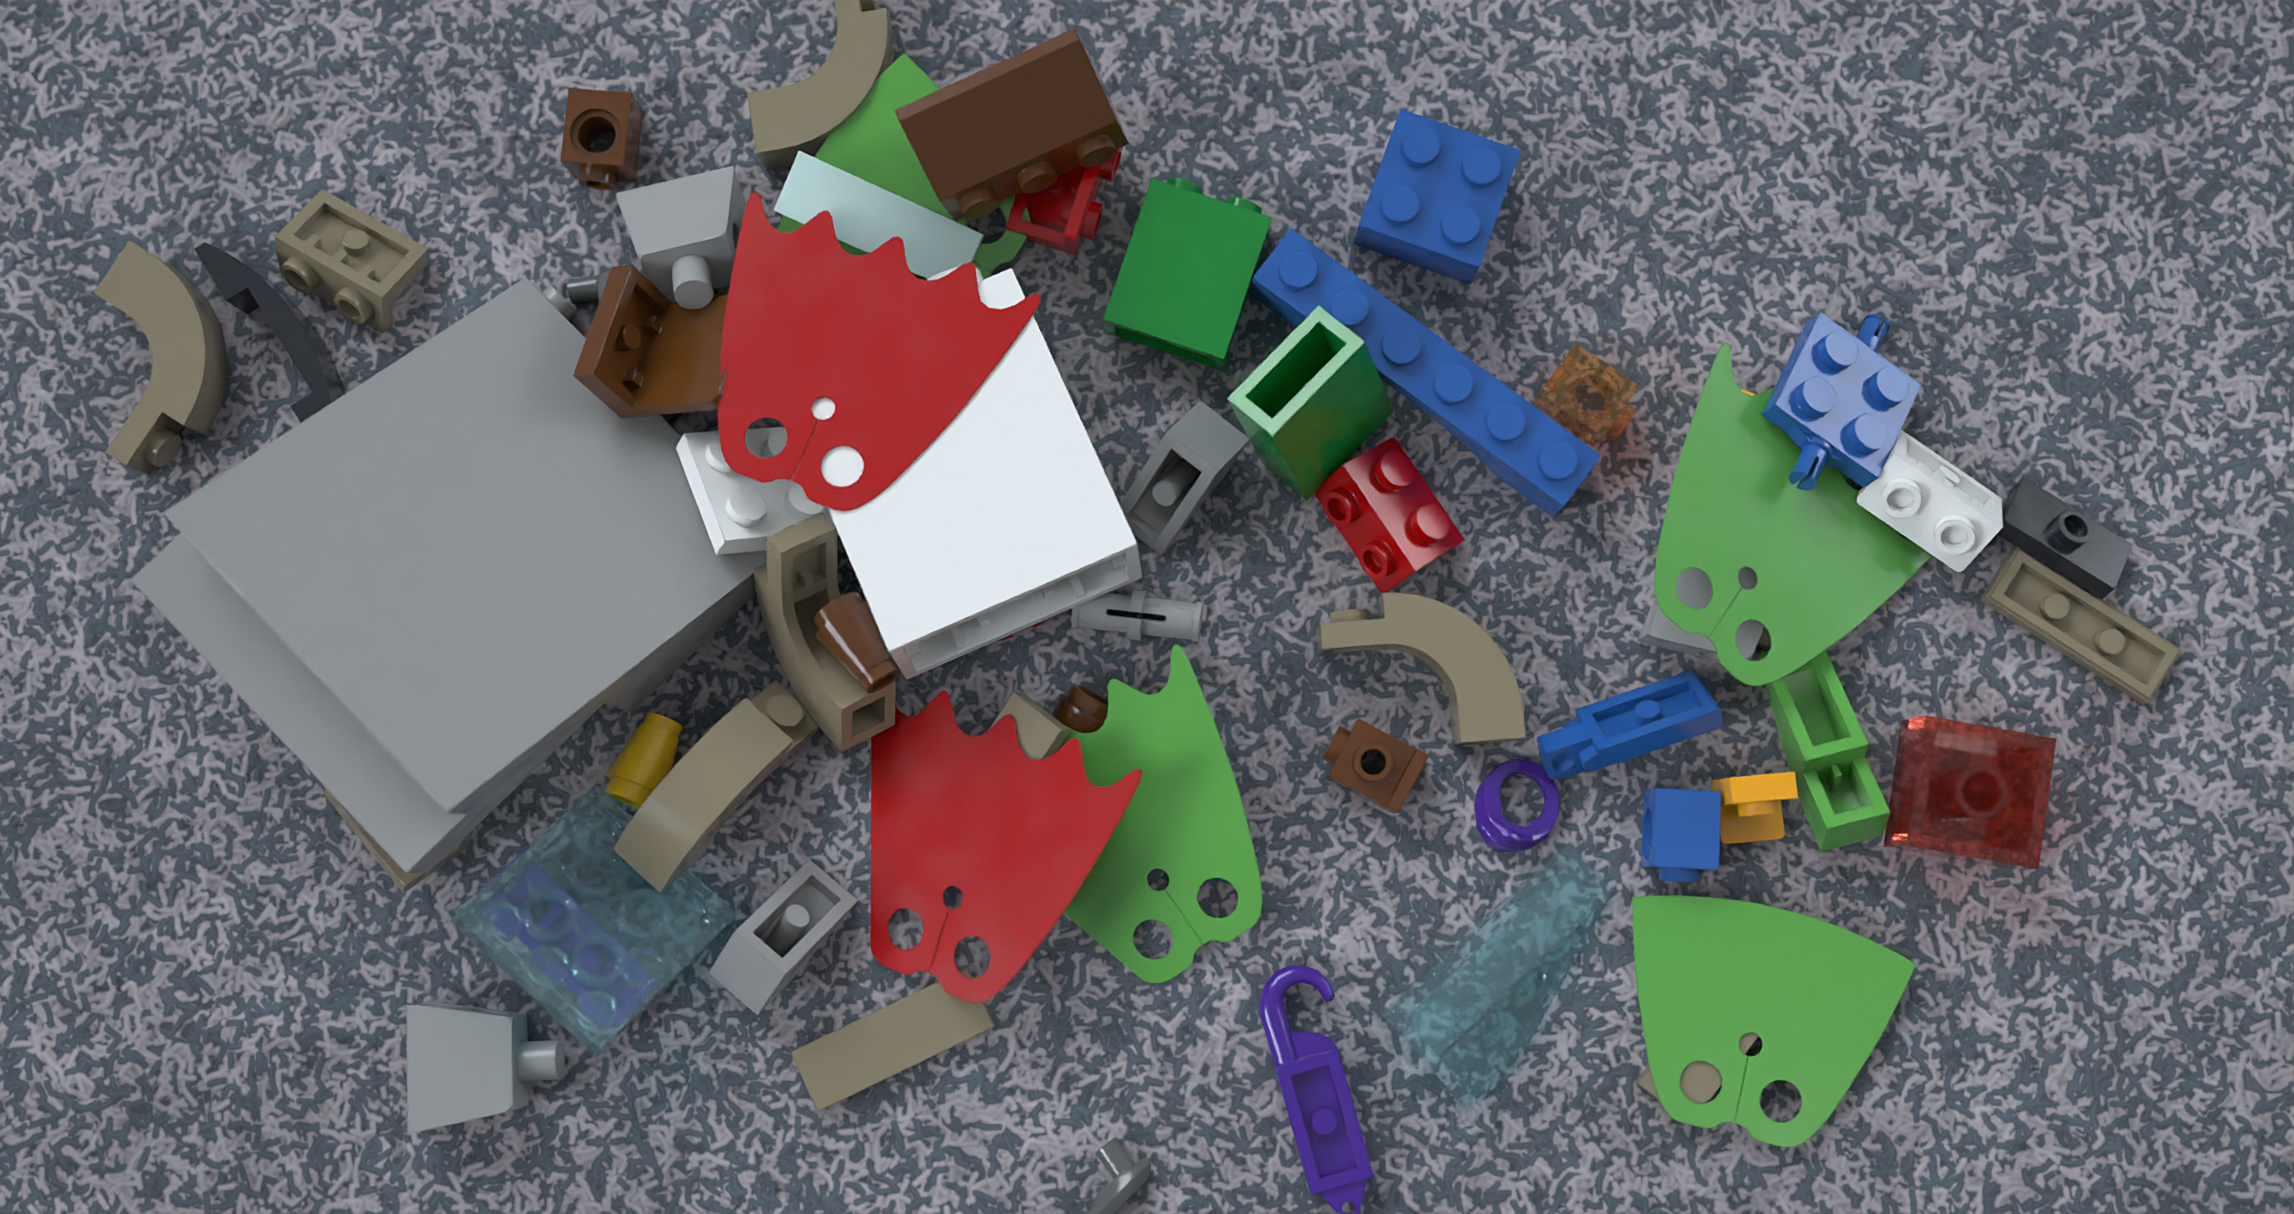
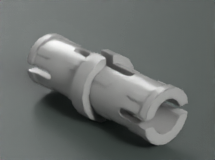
[1071,589,1203,642]

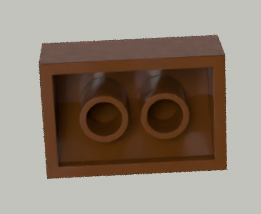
[895,28,1129,221]

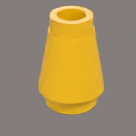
[605,712,683,809]

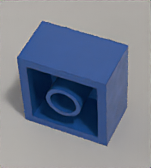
[1353,109,1521,285]

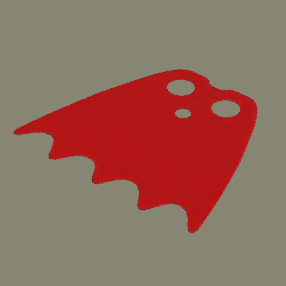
[718,192,1041,512]
[870,690,1142,1004]

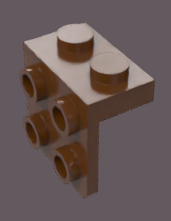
[573,265,728,418]

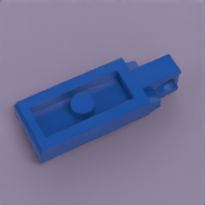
[1537,670,1723,780]

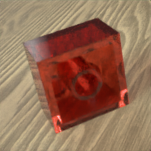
[1883,715,2056,870]

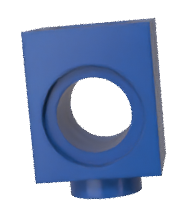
[1641,788,1721,882]

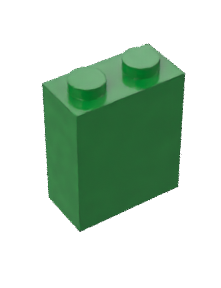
[1103,177,1272,371]
[1227,305,1394,501]

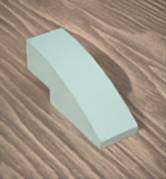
[774,151,984,279]

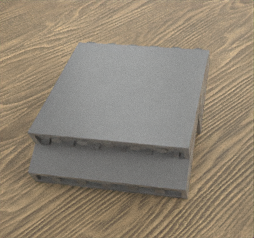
[131,277,767,873]

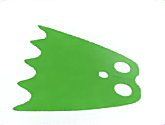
[1654,343,1932,686]
[1058,644,1262,983]

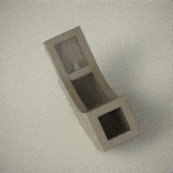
[747,0,894,170]
[94,240,228,475]
[753,512,896,752]
[1317,593,1526,746]
[613,681,819,893]

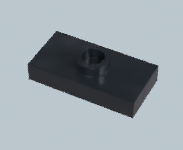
[1997,477,2133,599]

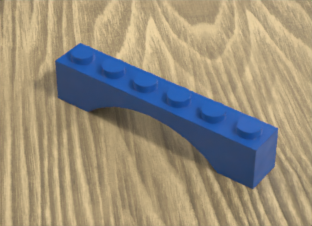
[1250,228,1602,517]

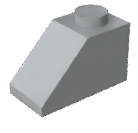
[1120,401,1249,556]
[708,859,858,1015]

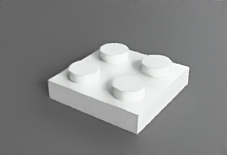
[676,427,839,555]

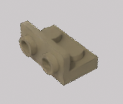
[274,189,429,333]

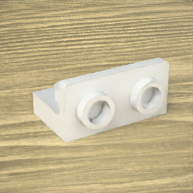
[1857,430,2003,572]

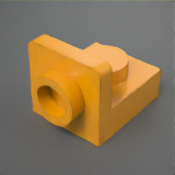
[1711,772,1798,844]

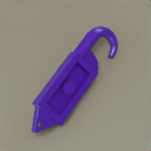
[1259,965,1374,1214]

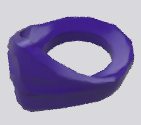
[1474,759,1559,853]

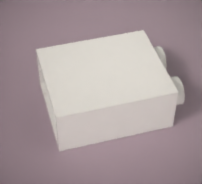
[804,267,1142,680]

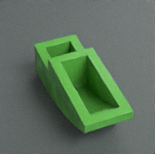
[1757,650,1890,852]

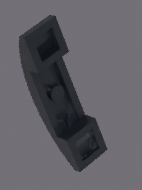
[194,242,346,423]

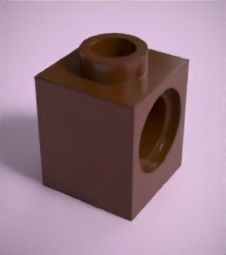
[561,88,644,190]

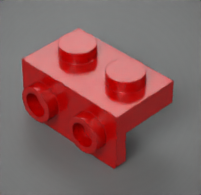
[1005,147,1123,256]
[1314,436,1465,593]

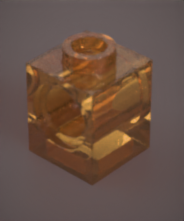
[1532,342,1639,448]

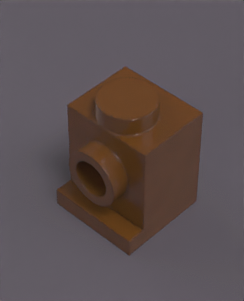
[1322,719,1429,814]

